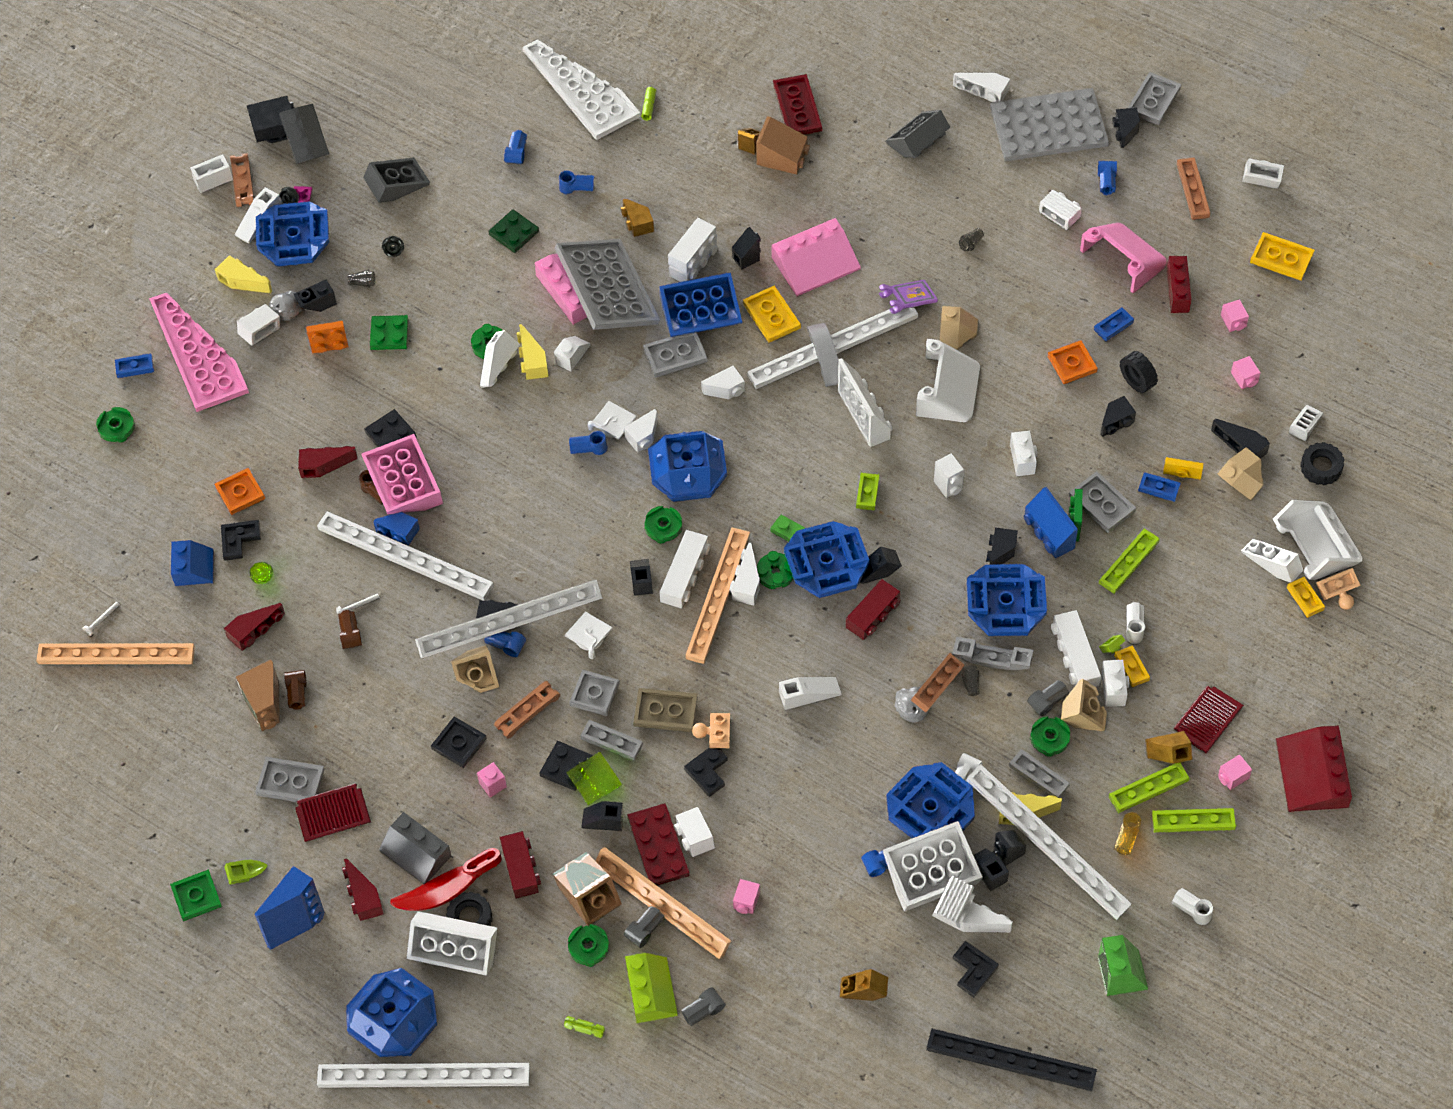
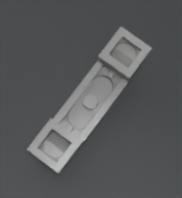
[807,323,838,387]
[952,637,1034,670]

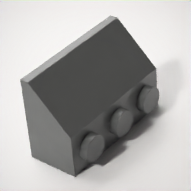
[279,104,329,165]
[885,110,951,158]
[379,812,451,884]

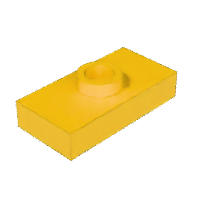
[1163,457,1204,480]
[1287,577,1325,618]
[1114,645,1150,687]

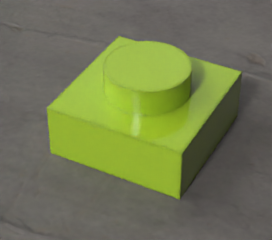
[1099,634,1126,654]

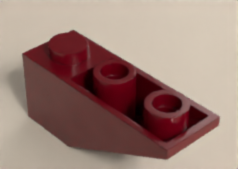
[298,446,358,478]
[224,603,285,651]
[342,858,384,921]

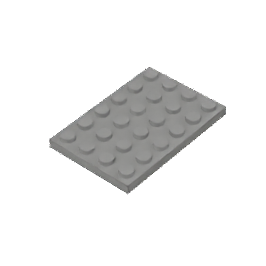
[990,88,1109,161]
[555,239,660,330]

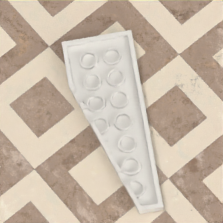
[523,40,641,140]

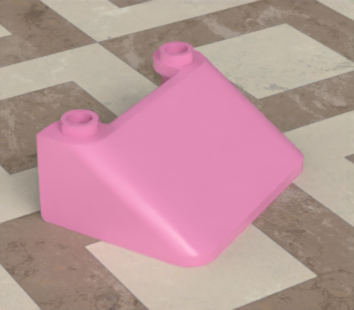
[1080,223,1167,293]

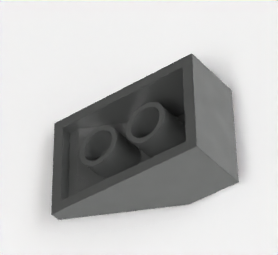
[363,157,430,203]

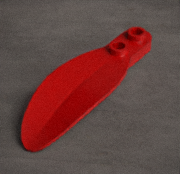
[390,848,502,911]

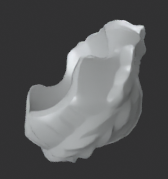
[269,291,303,321]
[895,686,931,723]

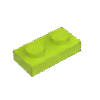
[856,473,879,510]

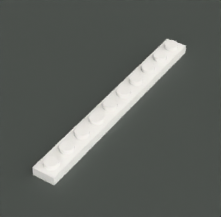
[747,307,918,389]
[317,512,493,601]
[415,580,602,658]
[966,764,1131,920]
[317,1063,530,1088]

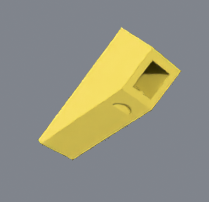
[215,255,272,293]
[517,324,548,380]
[999,792,1062,825]

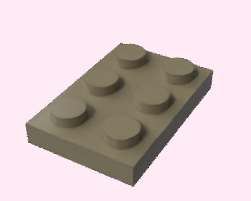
[633,688,698,732]

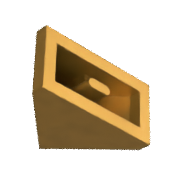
[738,128,760,154]

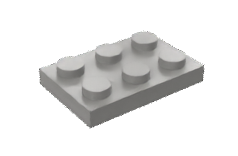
[1128,72,1181,125]
[643,332,707,378]
[1069,471,1136,533]
[255,757,325,802]

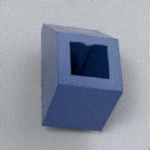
[373,512,420,546]

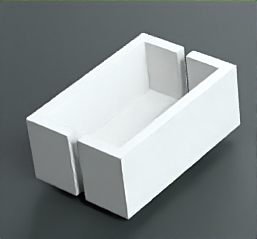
[668,218,718,282]

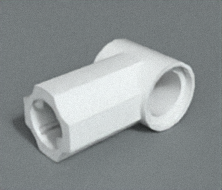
[1126,602,1145,644]
[955,753,982,784]
[1172,888,1213,925]

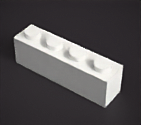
[659,530,710,608]
[1051,610,1101,687]

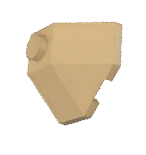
[940,306,978,350]
[1218,448,1263,500]
[451,645,499,693]
[1061,679,1107,731]

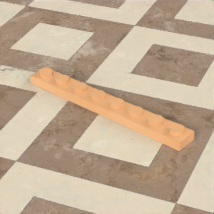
[685,527,750,664]
[36,643,195,664]
[595,847,731,959]

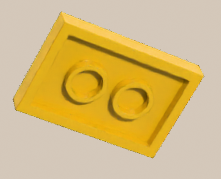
[1250,232,1314,281]
[743,285,801,343]

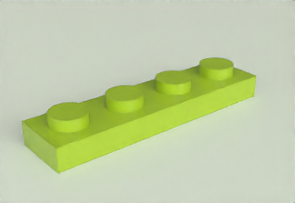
[1099,528,1160,594]
[1109,763,1189,813]
[1152,808,1236,832]

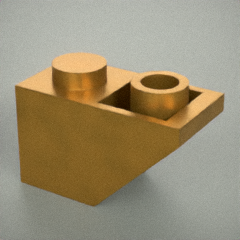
[621,199,654,237]
[1145,731,1192,764]
[840,969,889,1001]

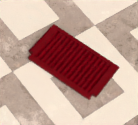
[1173,686,1244,754]
[295,783,371,842]

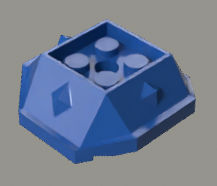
[256,202,329,266]
[648,431,727,502]
[784,521,869,598]
[966,564,1047,636]
[886,762,975,838]
[346,968,438,1057]

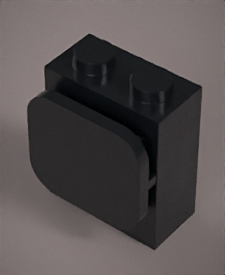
[246,95,294,143]

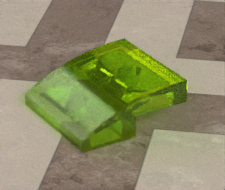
[566,752,622,806]

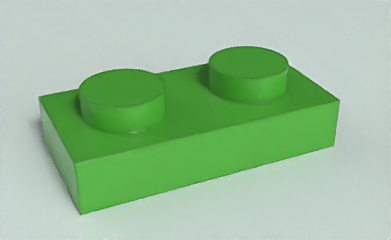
[770,514,805,542]

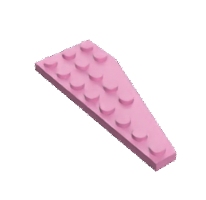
[149,292,249,412]

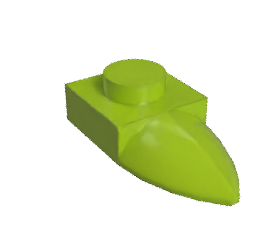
[224,860,268,885]

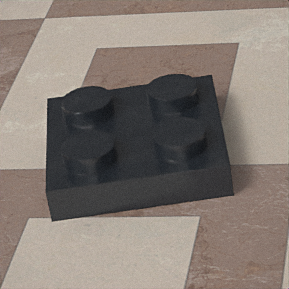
[364,409,417,447]
[431,716,487,768]
[539,740,593,791]

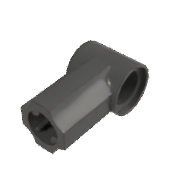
[1027,680,1069,716]
[624,906,664,948]
[681,987,726,1026]

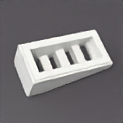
[1289,405,1323,441]

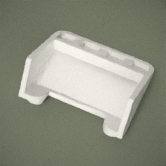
[916,339,980,422]
[1273,500,1362,580]

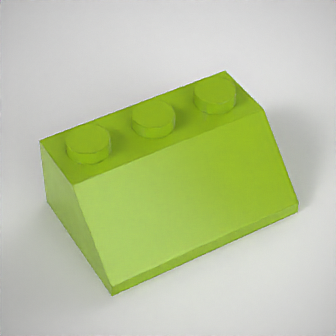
[625,953,678,1023]

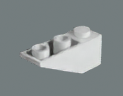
[953,73,1010,102]
[235,187,282,243]
[480,330,520,388]
[1241,539,1304,583]
[729,543,760,606]
[779,677,841,710]
[946,901,1013,932]

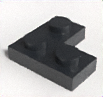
[221,520,261,561]
[684,748,728,797]
[953,941,999,998]

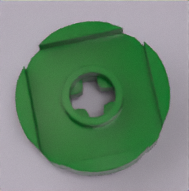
[470,324,503,359]
[96,407,135,443]
[644,506,682,544]
[757,551,793,589]
[1030,717,1070,757]
[568,924,609,967]

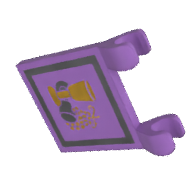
[879,280,938,314]

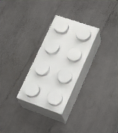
[407,911,497,975]

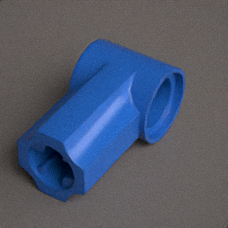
[504,130,527,164]
[1098,161,1117,195]
[559,171,594,194]
[569,431,608,455]
[484,631,526,657]
[861,850,888,877]

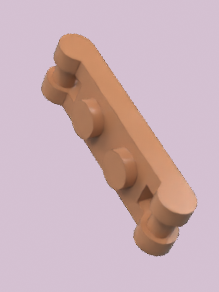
[230,153,254,207]
[494,681,560,739]

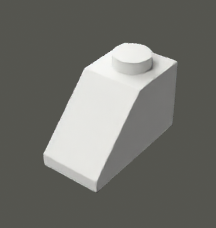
[554,336,590,371]
[701,366,745,399]
[624,409,658,453]

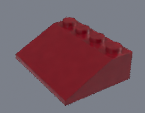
[1276,725,1352,812]

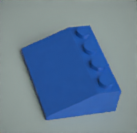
[659,272,742,337]
[254,866,325,949]

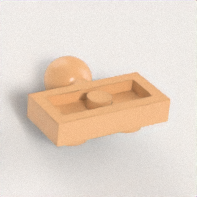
[1316,568,1361,610]
[692,713,730,748]

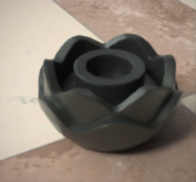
[279,187,299,204]
[382,236,404,257]

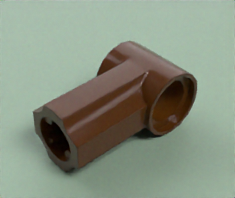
[359,470,383,505]
[338,610,362,649]
[284,670,307,710]

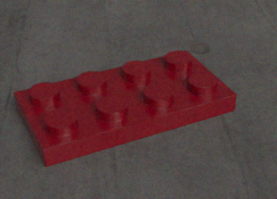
[773,74,822,135]
[627,803,690,886]

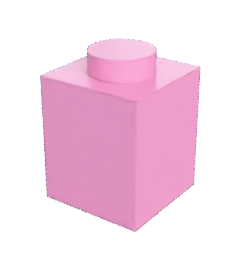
[1221,300,1249,332]
[1231,356,1260,389]
[1218,755,1252,790]
[477,762,507,798]
[733,879,760,914]

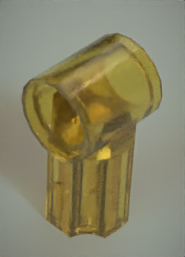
[1114,812,1141,855]

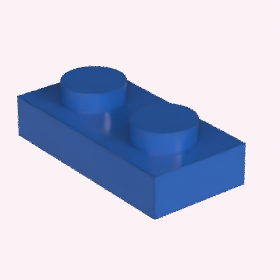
[1094,307,1134,342]
[115,353,154,378]
[1138,472,1181,502]

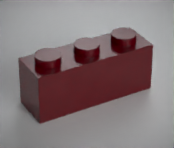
[1166,256,1191,313]
[846,579,901,640]
[500,831,541,899]

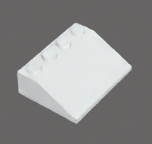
[838,358,892,447]
[883,821,982,912]

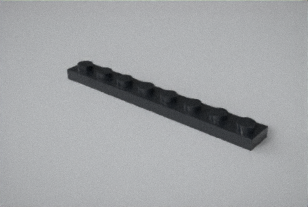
[926,1028,1097,1091]

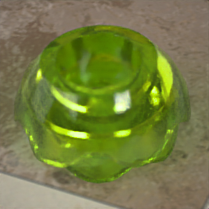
[249,562,273,584]

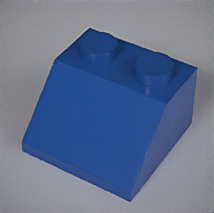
[171,540,214,586]

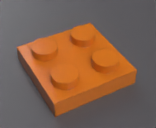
[306,321,349,353]
[1047,340,1098,384]
[214,468,265,515]

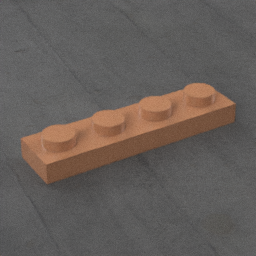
[1176,157,1211,220]
[911,653,965,712]

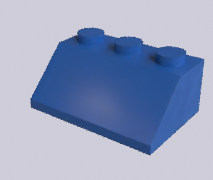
[1024,487,1078,559]

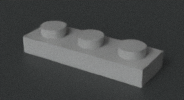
[580,720,643,761]
[1009,749,1070,798]

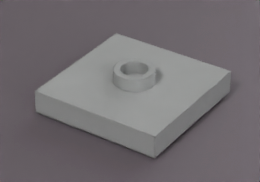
[569,670,620,716]

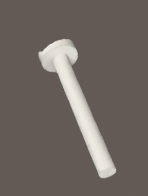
[336,594,380,614]
[82,602,120,636]

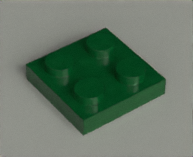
[488,209,539,253]

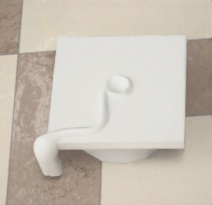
[588,401,636,440]
[565,612,613,659]

